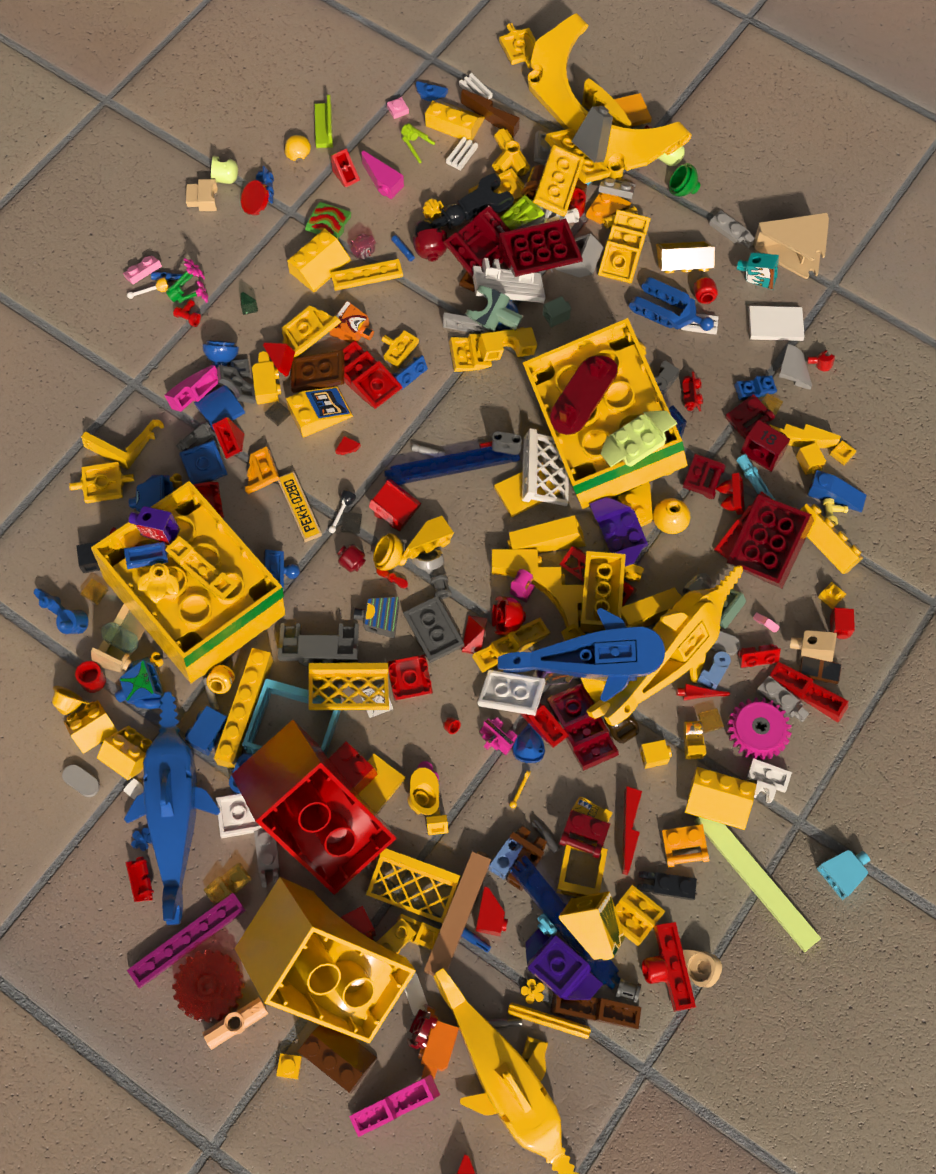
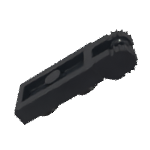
[637,871,697,900]

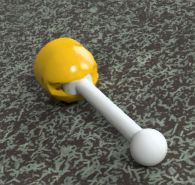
[127,277,169,299]

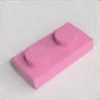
[123,255,162,284]

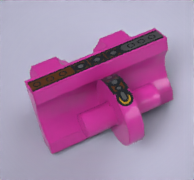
[479,717,517,755]

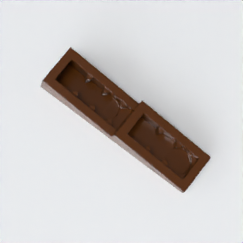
[461,89,520,138]
[550,992,642,1029]

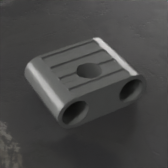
[492,431,522,455]

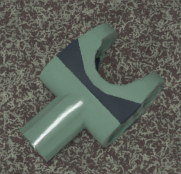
[465,285,523,331]

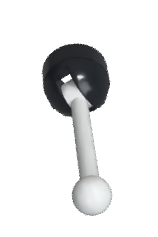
[328,490,356,533]

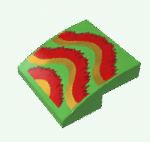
[305,202,351,239]

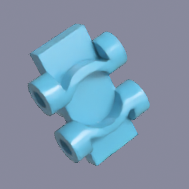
[537,913,558,936]

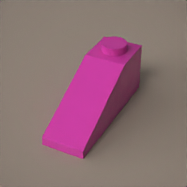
[361,150,404,199]

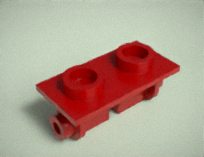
[682,371,703,411]
[738,644,781,668]
[125,856,154,902]

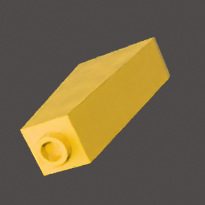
[507,515,586,553]
[621,587,682,628]

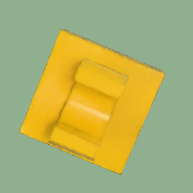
[818,582,846,609]
[426,809,448,835]

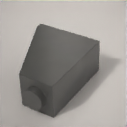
[571,106,613,163]

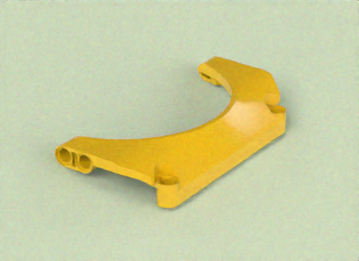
[528,13,692,180]

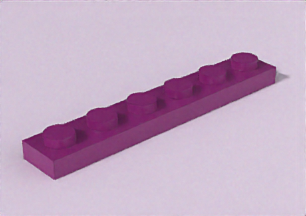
[127,893,246,989]

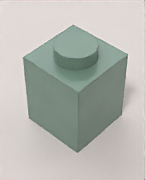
[543,296,571,328]

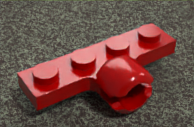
[642,922,696,1012]

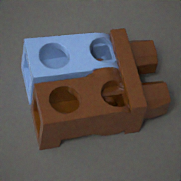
[489,826,547,891]

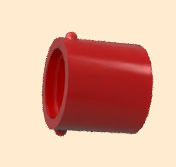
[568,188,586,217]
[75,661,106,693]

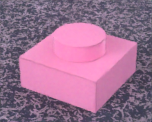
[387,97,409,119]

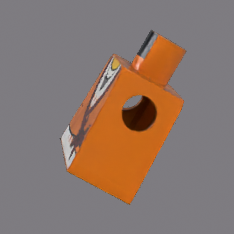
[329,301,374,343]

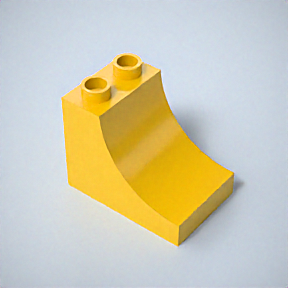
[234,877,416,1043]

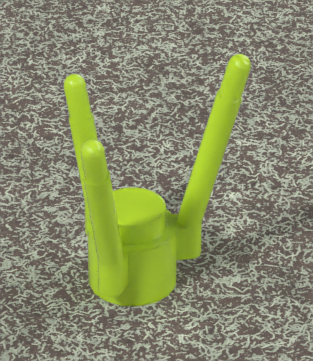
[401,123,435,163]

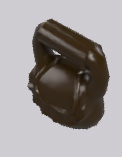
[604,716,639,744]

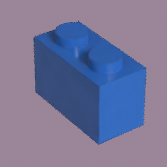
[185,706,228,756]

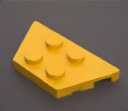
[282,305,341,358]

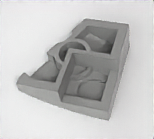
[779,344,812,390]

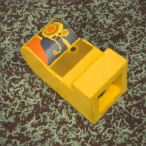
[684,721,706,759]

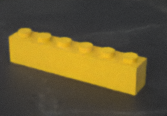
[214,648,273,769]

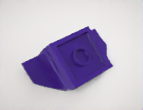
[590,497,649,567]
[525,928,603,1000]

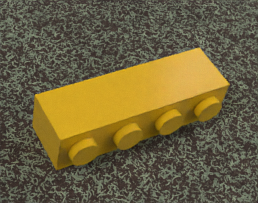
[800,503,864,574]

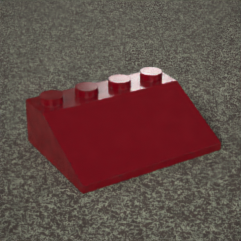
[498,218,583,277]
[727,494,814,589]

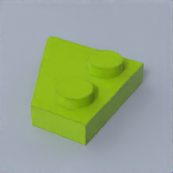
[500,195,545,231]

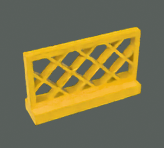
[309,663,389,710]
[366,848,461,924]

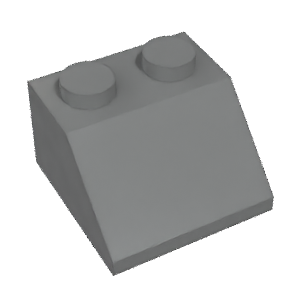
[555,234,603,277]

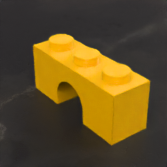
[478,327,538,362]

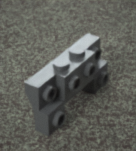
[278,623,359,666]

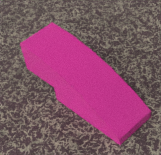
[164,365,218,412]

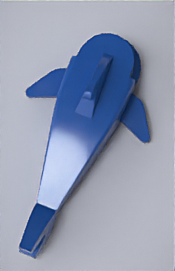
[498,608,665,702]

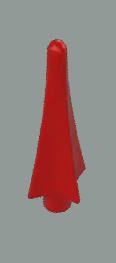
[676,684,730,701]

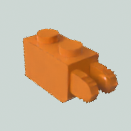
[418,1021,459,1080]

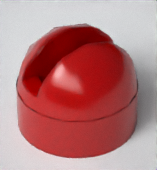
[443,717,461,734]

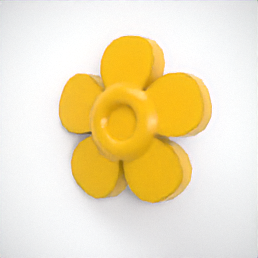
[521,979,545,1004]

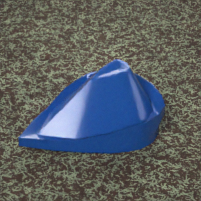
[513,724,545,763]

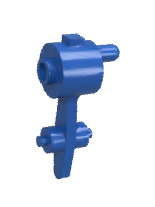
[34,588,89,634]

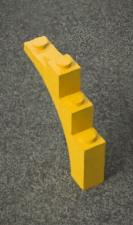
[491,549,584,628]

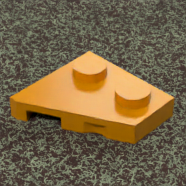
[245,446,280,495]

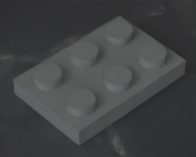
[403,596,464,663]

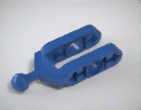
[629,277,714,331]

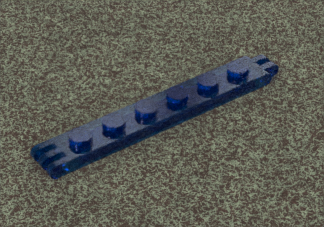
[384,446,520,485]
[509,855,620,989]

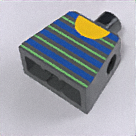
[354,597,399,638]

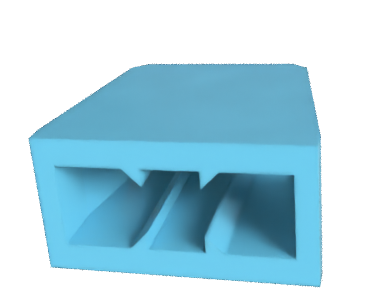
[817,850,870,900]

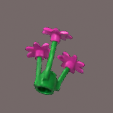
[166,258,208,303]

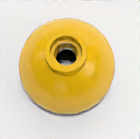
[653,498,691,534]
[373,533,407,571]

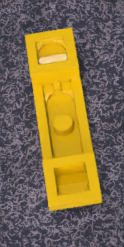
[165,536,237,600]

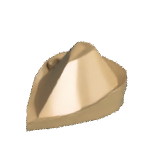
[683,949,722,987]

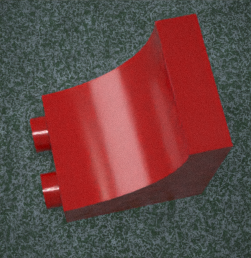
[231,720,397,895]

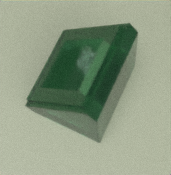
[241,292,258,315]

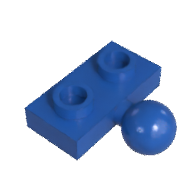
[263,549,300,587]

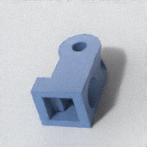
[697,652,731,690]

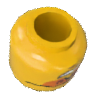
[206,665,235,694]

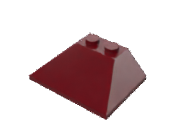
[443,205,510,278]

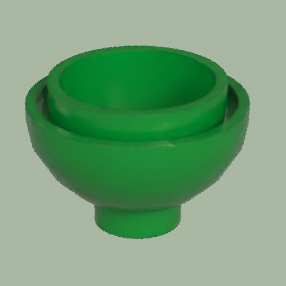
[669,163,701,197]

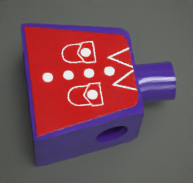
[129,506,180,545]

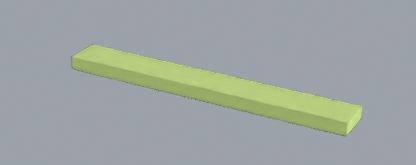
[694,817,821,952]

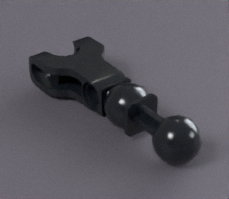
[414,173,514,237]

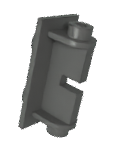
[176,422,216,451]

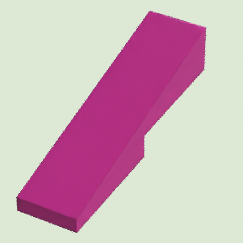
[349,1074,440,1137]

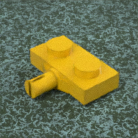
[382,330,419,368]

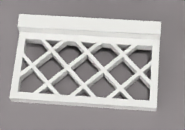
[522,428,569,506]

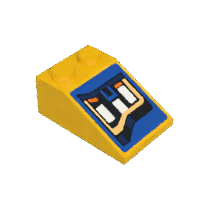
[286,387,353,438]

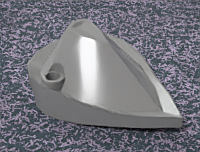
[405,549,444,574]

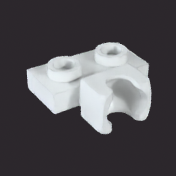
[746,758,792,803]

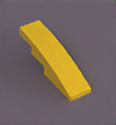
[769,424,841,448]
[472,618,551,673]

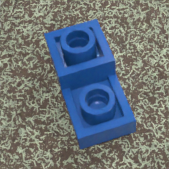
[734,376,777,401]

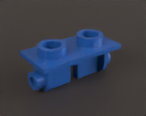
[256,166,274,204]
[393,355,428,390]

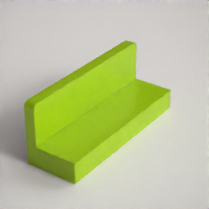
[315,95,333,148]

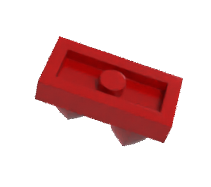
[716,473,745,515]

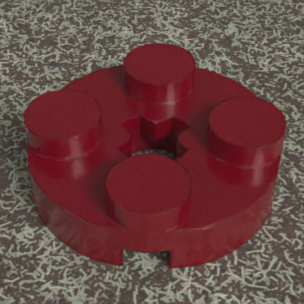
[407,1004,438,1049]

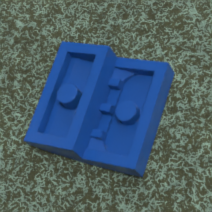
[194,385,245,430]

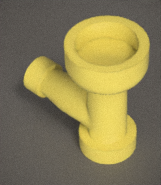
[823,498,848,527]

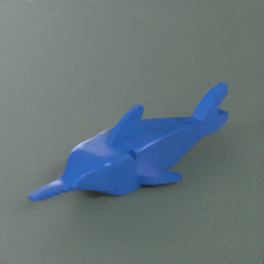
[124,692,220,925]

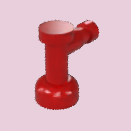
[173,299,201,327]

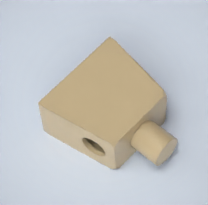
[790,630,837,662]

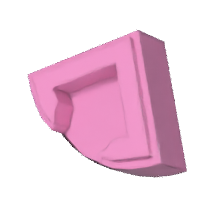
[753,612,779,632]

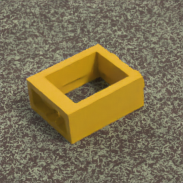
[556,839,608,897]

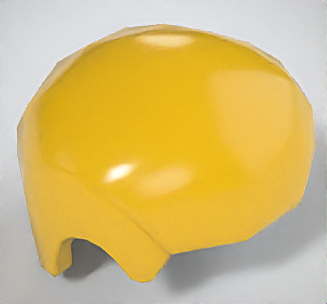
[284,135,311,161]

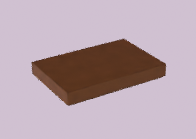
[291,350,344,393]

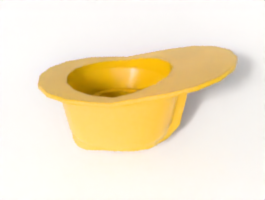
[52,686,90,715]
[407,768,439,815]

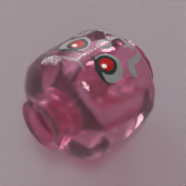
[350,233,376,259]

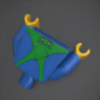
[115,652,177,709]

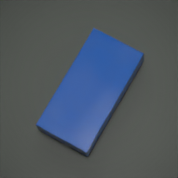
[124,542,168,569]

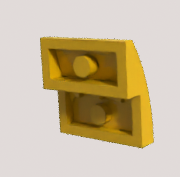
[449,334,492,372]
[615,885,665,947]

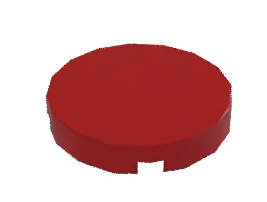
[241,180,269,216]

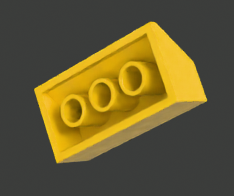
[580,551,625,633]

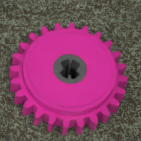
[727,697,792,761]

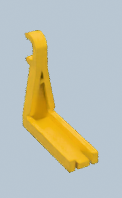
[81,420,164,470]

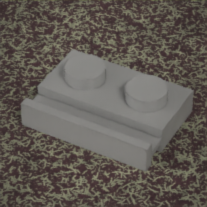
[598,178,636,199]

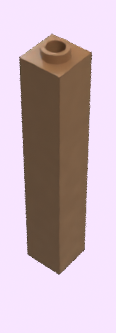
[424,851,491,976]

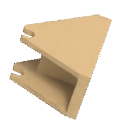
[753,213,829,279]

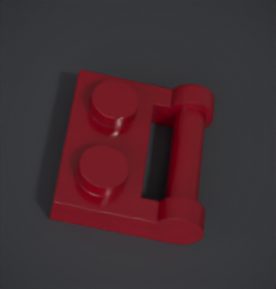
[725,394,775,439]
[682,454,726,499]
[559,809,610,859]

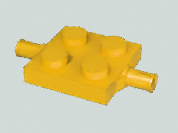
[499,23,536,69]
[69,462,135,503]

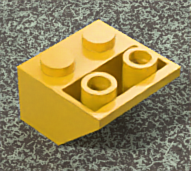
[63,700,118,754]
[97,726,152,780]

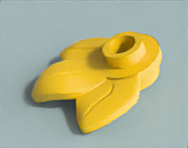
[138,563,179,603]

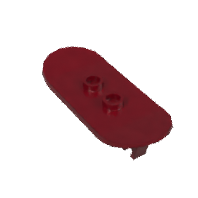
[550,355,618,435]

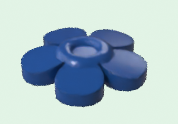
[131,828,152,851]

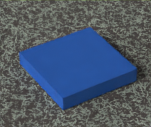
[179,440,228,484]

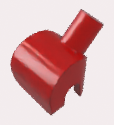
[807,350,835,371]

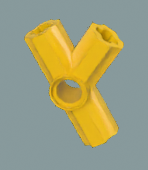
[492,128,530,176]

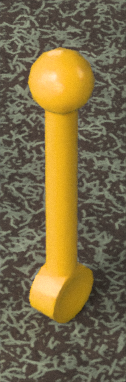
[509,770,531,808]

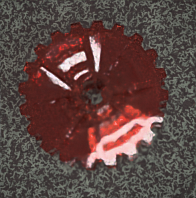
[172,949,245,1023]

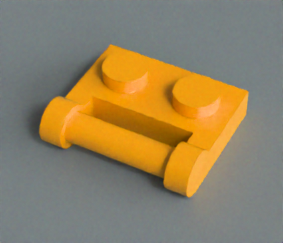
[662,824,709,867]

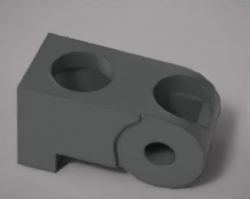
[655,360,680,396]

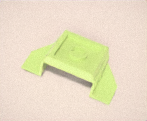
[601,411,677,467]

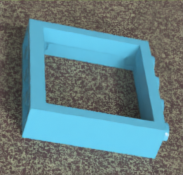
[242,679,342,755]

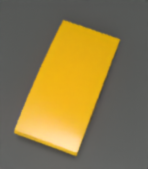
[582,78,631,129]
[598,210,651,284]

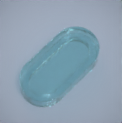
[101,622,138,653]

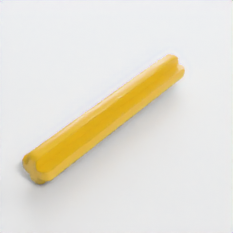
[507,1002,591,1039]

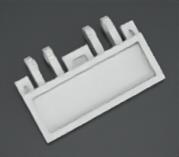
[473,258,545,303]

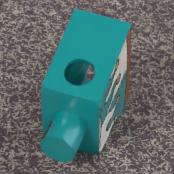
[737,253,779,290]

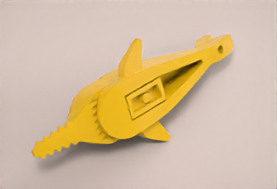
[586,566,743,726]
[433,968,579,1174]

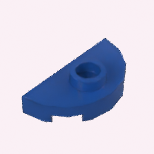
[416,81,448,101]

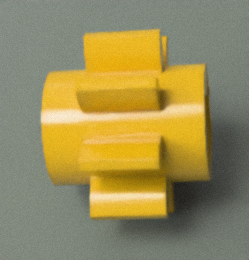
[423,199,444,220]

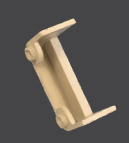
[91,604,145,673]

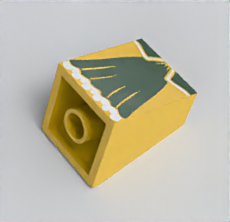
[559,891,625,960]

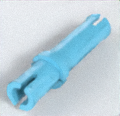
[736,454,775,500]

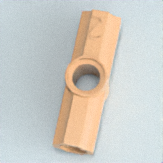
[202,997,268,1050]

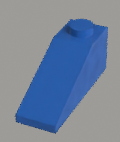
[807,470,867,512]

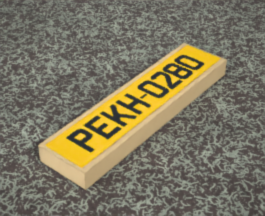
[277,472,322,542]

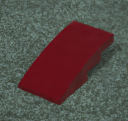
[547,683,619,771]

